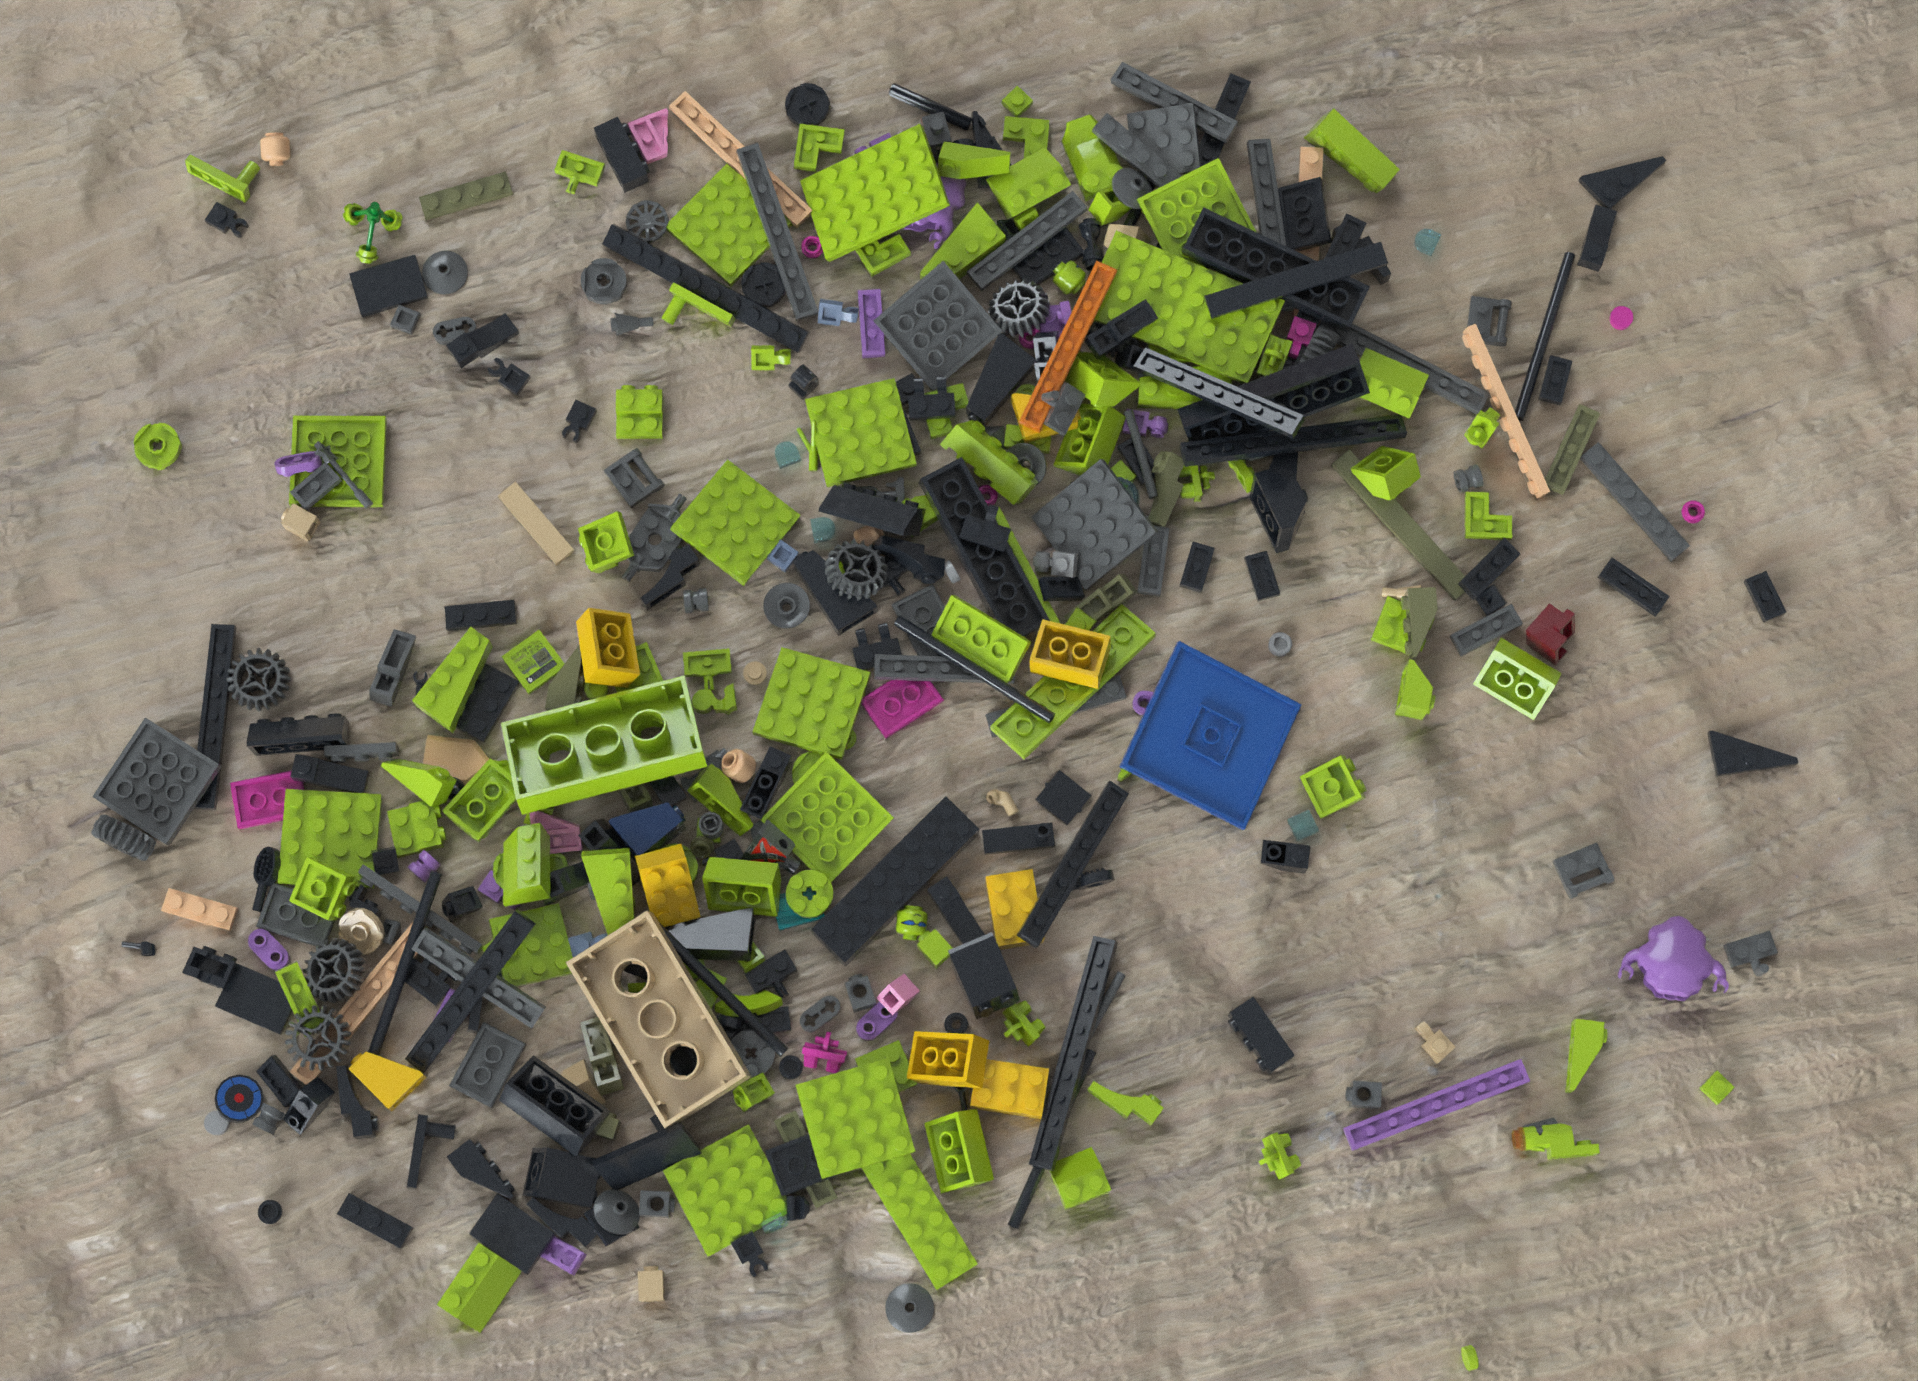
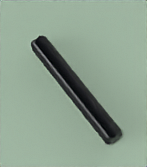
[889,83,972,130]

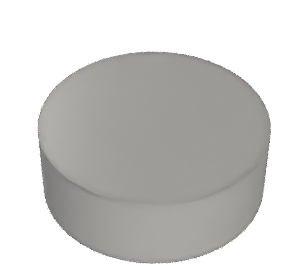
[944,560,961,584]
[1268,632,1292,657]
[204,1111,230,1136]

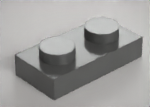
[290,463,342,511]

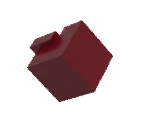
[1526,603,1575,666]

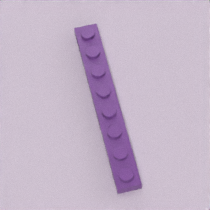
[1343,1059,1530,1151]

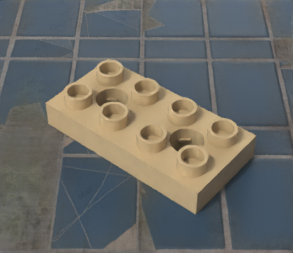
[566,911,752,1128]

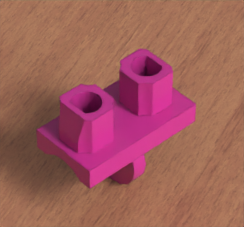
[802,1031,848,1073]

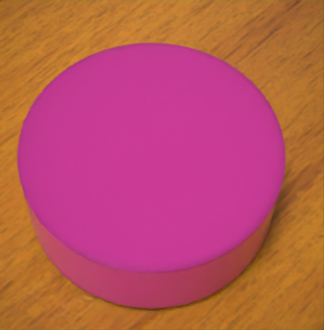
[1609,306,1633,330]

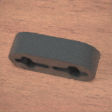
[433,317,477,345]
[800,996,840,1033]

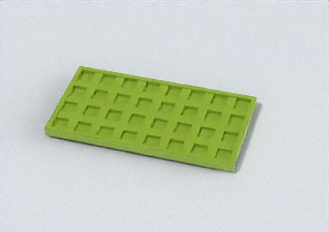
[1094,230,1285,384]

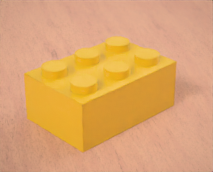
[576,608,640,688]
[1029,619,1111,689]
[635,844,701,927]
[985,869,1044,950]
[907,1031,989,1088]
[970,1059,1049,1119]

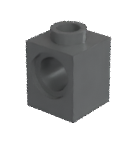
[845,974,876,1013]
[1345,1081,1382,1109]
[639,1190,675,1218]

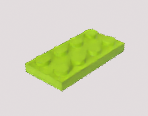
[931,595,1031,683]

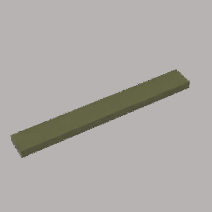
[1331,449,1465,601]

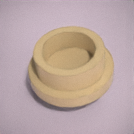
[743,661,767,685]

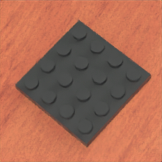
[873,261,1002,391]
[1031,459,1158,590]
[92,718,222,846]

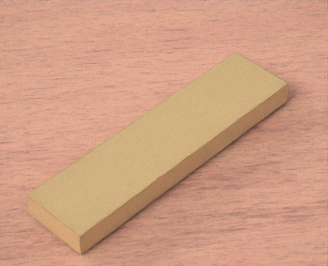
[498,481,575,566]

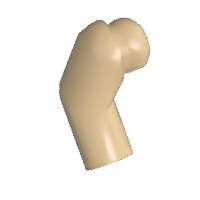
[986,789,1019,817]

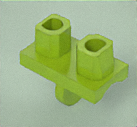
[1257,334,1292,376]
[1464,407,1501,449]
[1178,465,1215,502]
[1002,1000,1046,1047]
[1258,1132,1301,1180]

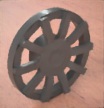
[626,200,669,243]

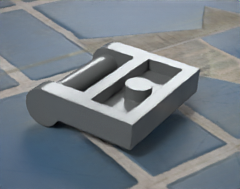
[1466,296,1512,347]
[604,448,665,508]
[1552,842,1614,899]

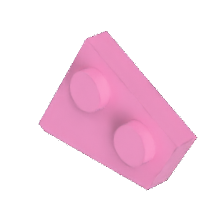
[627,108,668,164]
[529,811,583,854]

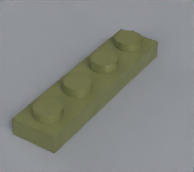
[419,171,513,221]
[1545,404,1600,495]
[774,1110,838,1209]

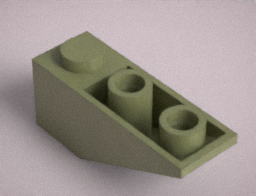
[1401,587,1438,660]
[545,645,585,711]

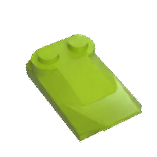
[1061,114,1123,202]
[443,758,516,842]

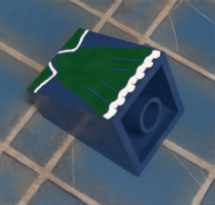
[609,802,686,856]

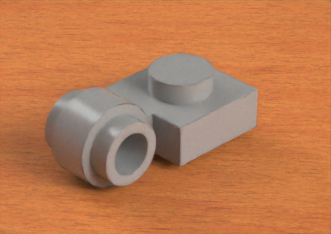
[1033,551,1078,578]

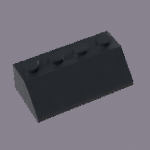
[818,482,926,536]
[246,713,350,756]
[499,1055,611,1156]

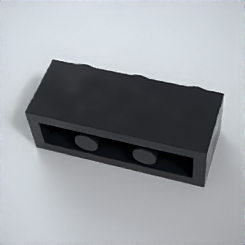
[593,117,650,193]
[1228,997,1295,1074]

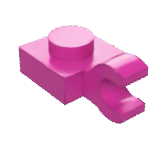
[1287,316,1316,359]

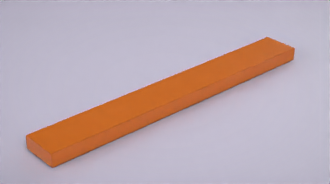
[1019,261,1117,433]

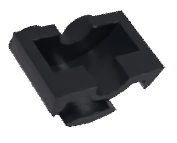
[182,946,237,990]

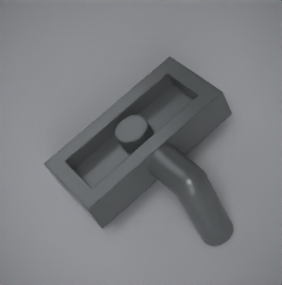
[1041,383,1085,435]
[1723,931,1778,977]

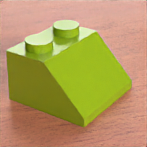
[1351,446,1421,500]
[1395,659,1436,720]
[1049,1147,1111,1210]

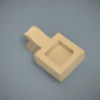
[1414,1021,1455,1064]

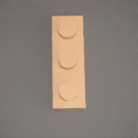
[161,888,238,931]

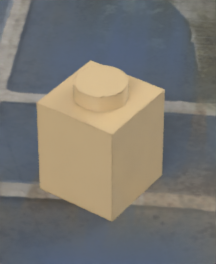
[281,504,321,542]
[638,1266,665,1302]

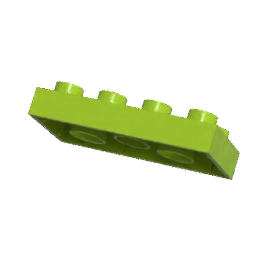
[501,675,707,815]

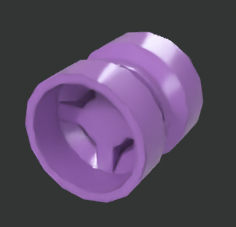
[407,850,441,883]

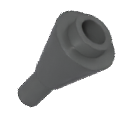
[610,313,654,336]

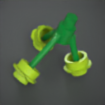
[343,202,403,264]

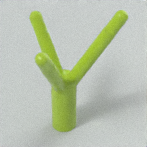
[797,420,818,472]

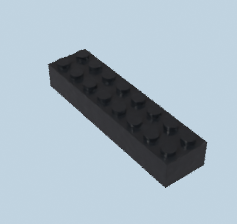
[1182,207,1370,333]
[1177,343,1370,441]
[919,457,1050,637]
[811,796,980,967]

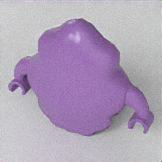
[904,163,966,249]
[1618,916,1729,1001]

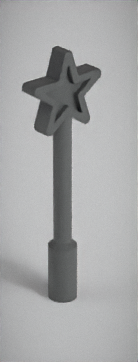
[314,441,373,509]

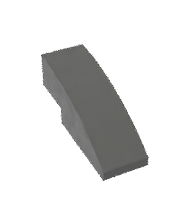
[369,629,416,707]

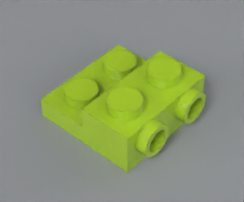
[616,385,663,439]
[578,511,634,573]
[1371,596,1434,654]
[1300,755,1367,819]
[387,801,447,858]
[289,857,356,921]

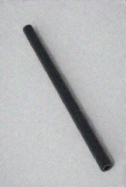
[1515,252,1576,421]
[894,615,1055,723]
[368,870,443,1056]
[658,921,789,1057]
[1007,1049,1096,1229]

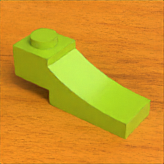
[1087,1081,1164,1125]

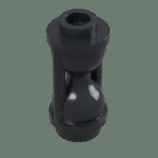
[1079,218,1104,271]

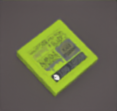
[501,630,565,695]

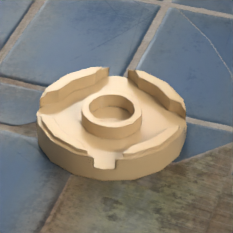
[338,908,385,955]

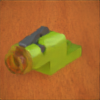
[1512,1118,1600,1160]

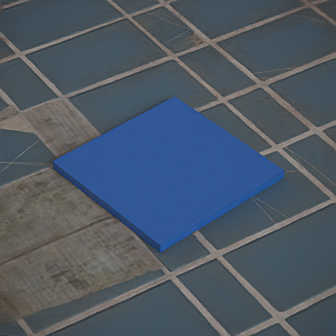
[1119,641,1302,830]

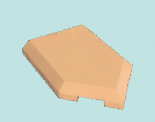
[423,735,489,786]

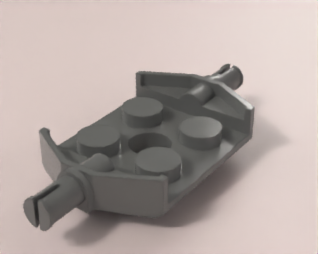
[622,494,687,582]

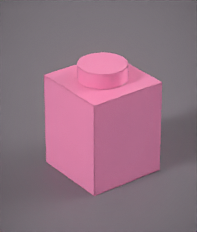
[877,974,920,1015]

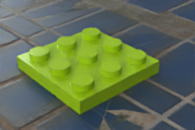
[488,903,573,987]

